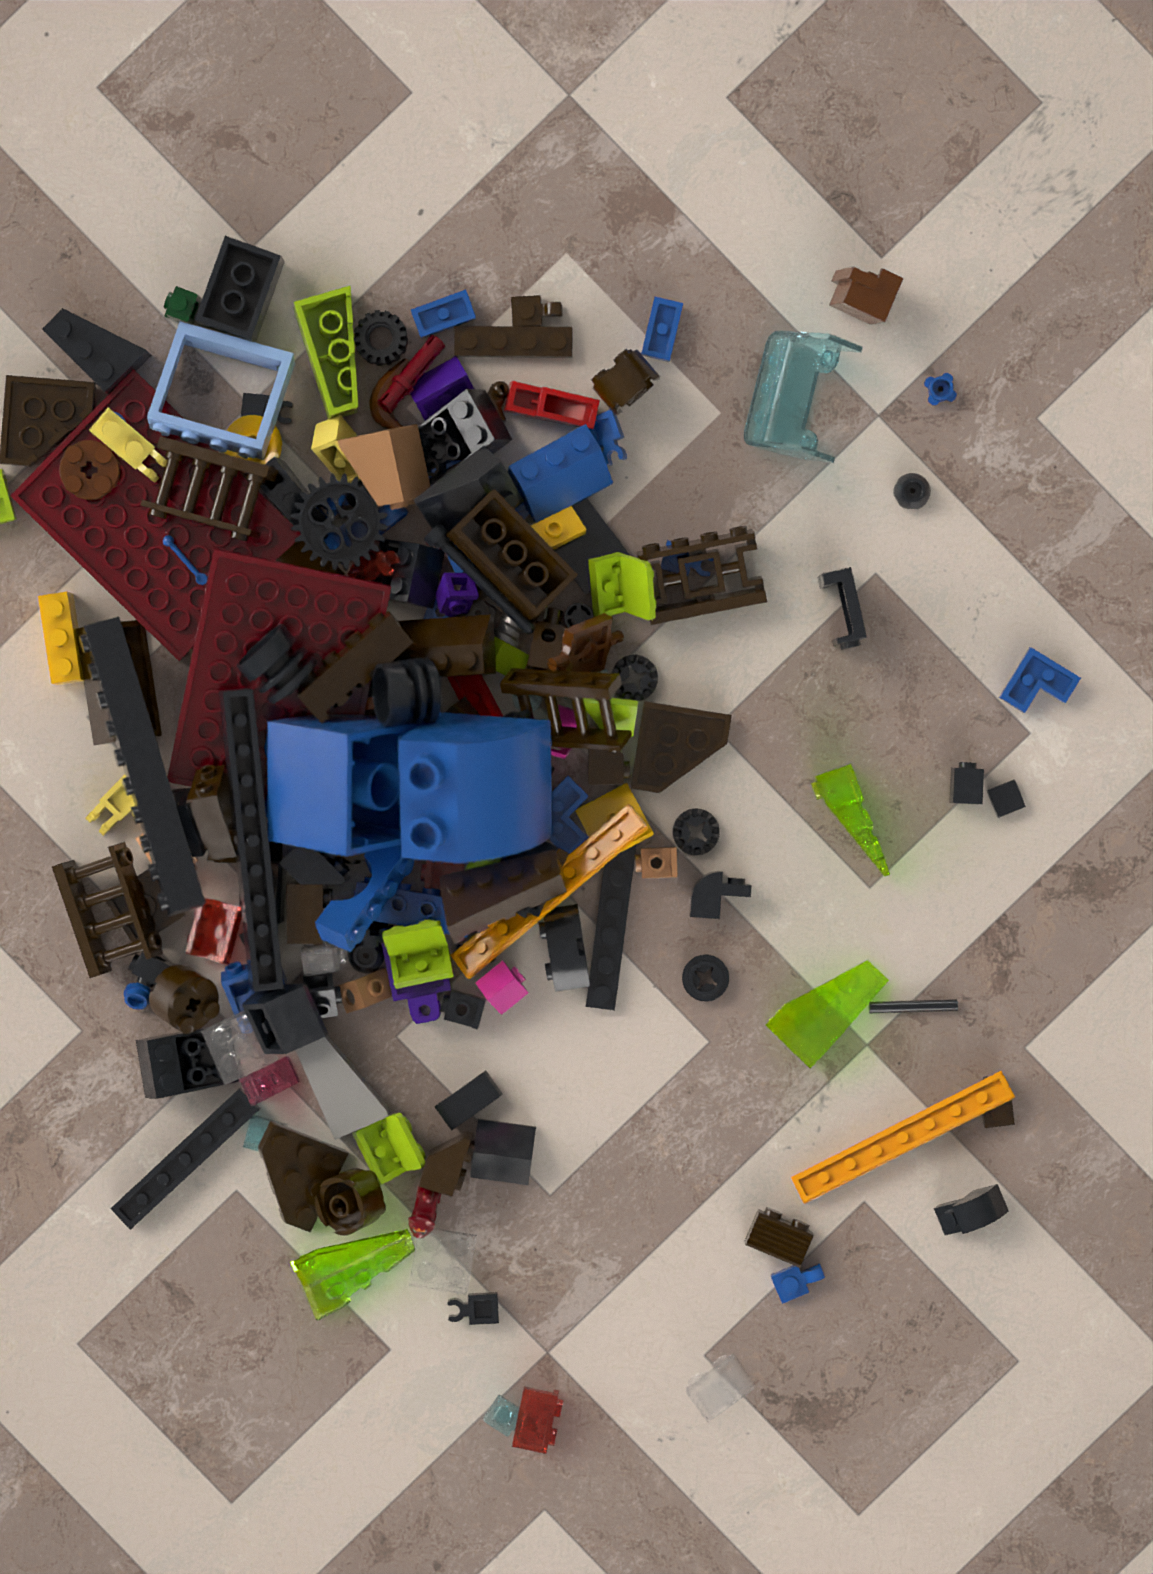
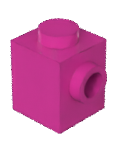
[475,960,529,1015]

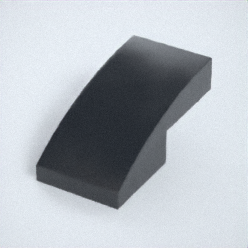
[435,1070,503,1131]

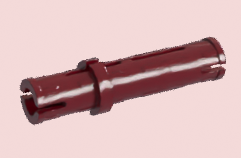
[377,335,446,414]

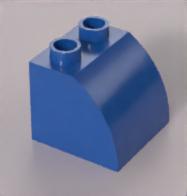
[398,712,552,863]
[264,714,422,856]

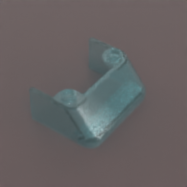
[744,330,863,463]

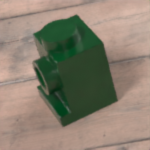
[164,286,202,325]

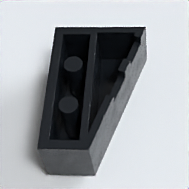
[42,308,152,395]

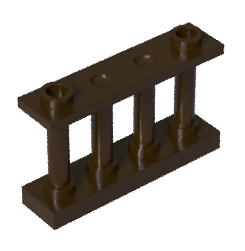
[141,436,279,542]
[499,668,632,752]
[52,842,163,978]

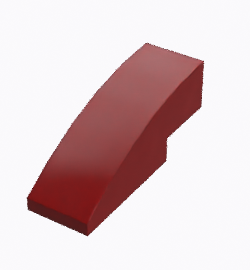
[503,381,600,429]

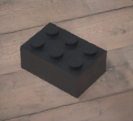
[195,235,285,342]

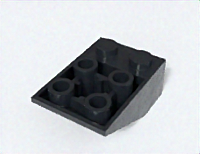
[418,389,513,486]
[135,1024,240,1099]

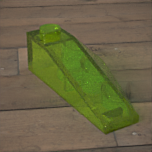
[811,763,890,877]
[765,960,889,1069]
[290,1229,416,1321]

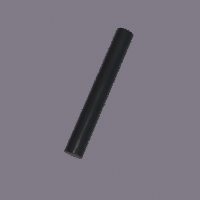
[868,999,958,1014]

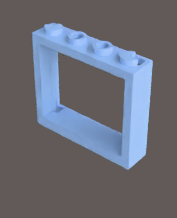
[147,321,295,460]

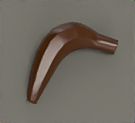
[369,358,410,429]

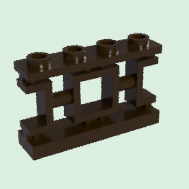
[636,526,767,625]

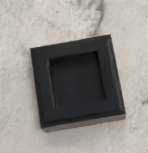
[986,779,1026,818]

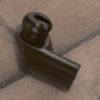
[487,381,509,423]

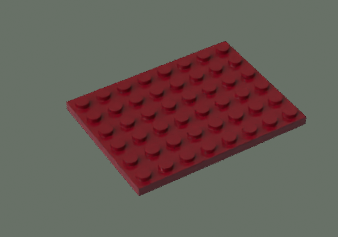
[10,369,300,662]
[167,548,392,801]

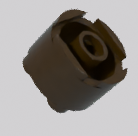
[591,349,661,416]
[149,964,220,1034]
[315,1168,386,1236]

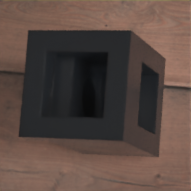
[128,952,176,988]
[440,989,486,1030]

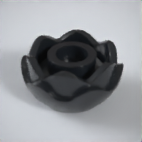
[893,473,931,509]
[348,942,385,974]

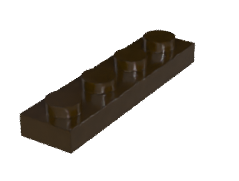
[454,326,573,358]

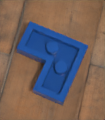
[998,647,1081,713]
[549,776,589,854]

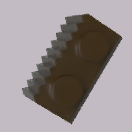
[744,1207,814,1268]

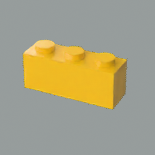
[38,591,84,685]

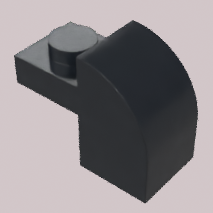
[689,871,752,919]
[934,1184,1009,1236]

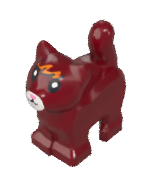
[408,1186,441,1239]

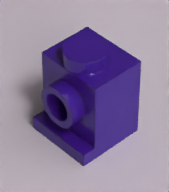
[436,573,478,617]

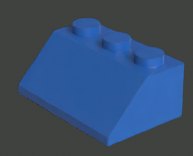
[508,424,613,523]

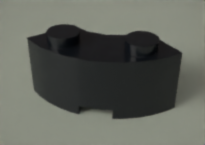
[538,904,590,992]

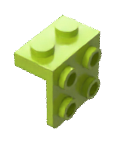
[588,552,656,620]
[382,920,454,989]
[352,1113,426,1185]

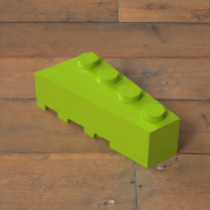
[293,285,358,419]

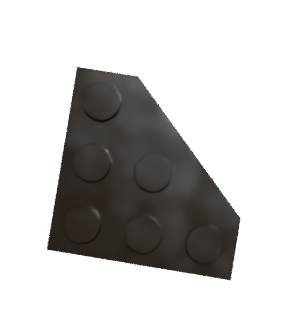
[0,375,96,467]
[630,701,732,793]
[257,1120,349,1232]

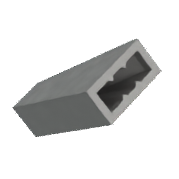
[296,1035,391,1140]

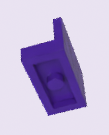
[410,357,475,421]

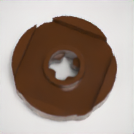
[59,440,121,501]

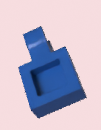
[770,1263,825,1304]

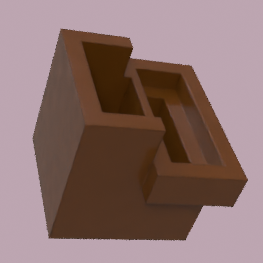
[829,267,904,325]

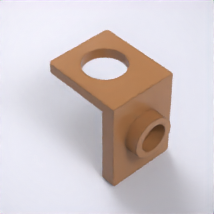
[337,968,392,1013]

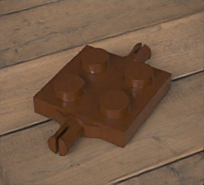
[547,613,624,673]

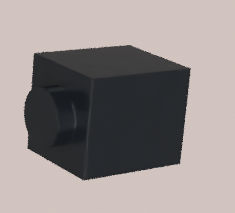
[949,762,984,805]

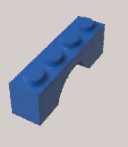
[315,845,415,952]

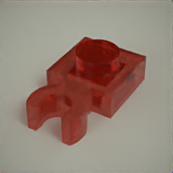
[347,550,400,580]

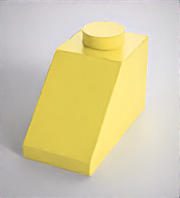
[311,415,360,483]

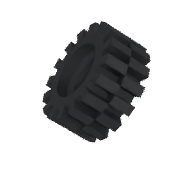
[354,310,408,366]

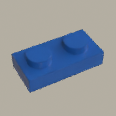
[411,289,476,339]
[641,296,683,362]

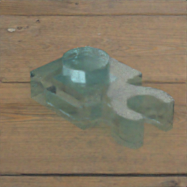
[482,1394,538,1443]

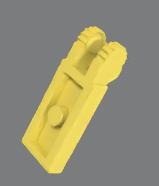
[89,407,167,483]
[85,774,135,836]

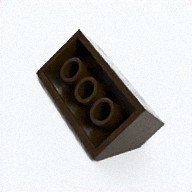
[446,489,578,621]
[392,614,496,677]
[76,620,162,745]

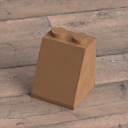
[338,424,431,510]

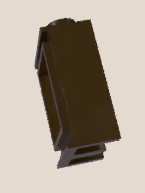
[187,765,237,861]

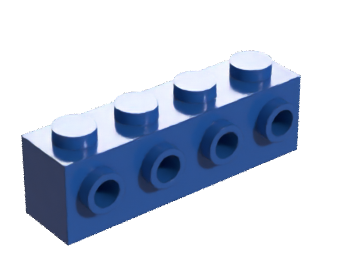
[354,876,469,937]

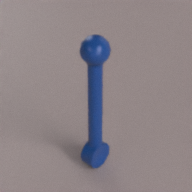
[163,535,208,585]

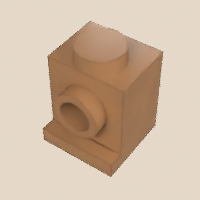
[635,847,678,878]

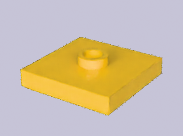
[575,783,654,852]

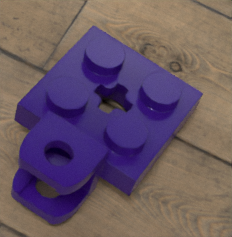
[382,943,452,1024]

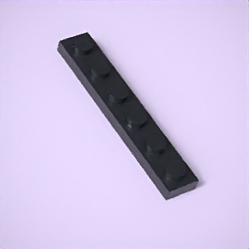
[586,844,637,1011]
[110,1087,261,1230]

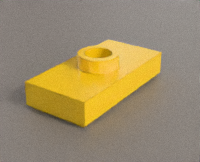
[531,506,586,550]

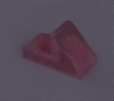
[239,1055,300,1106]

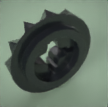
[612,654,658,701]
[673,808,720,855]
[682,954,729,1002]

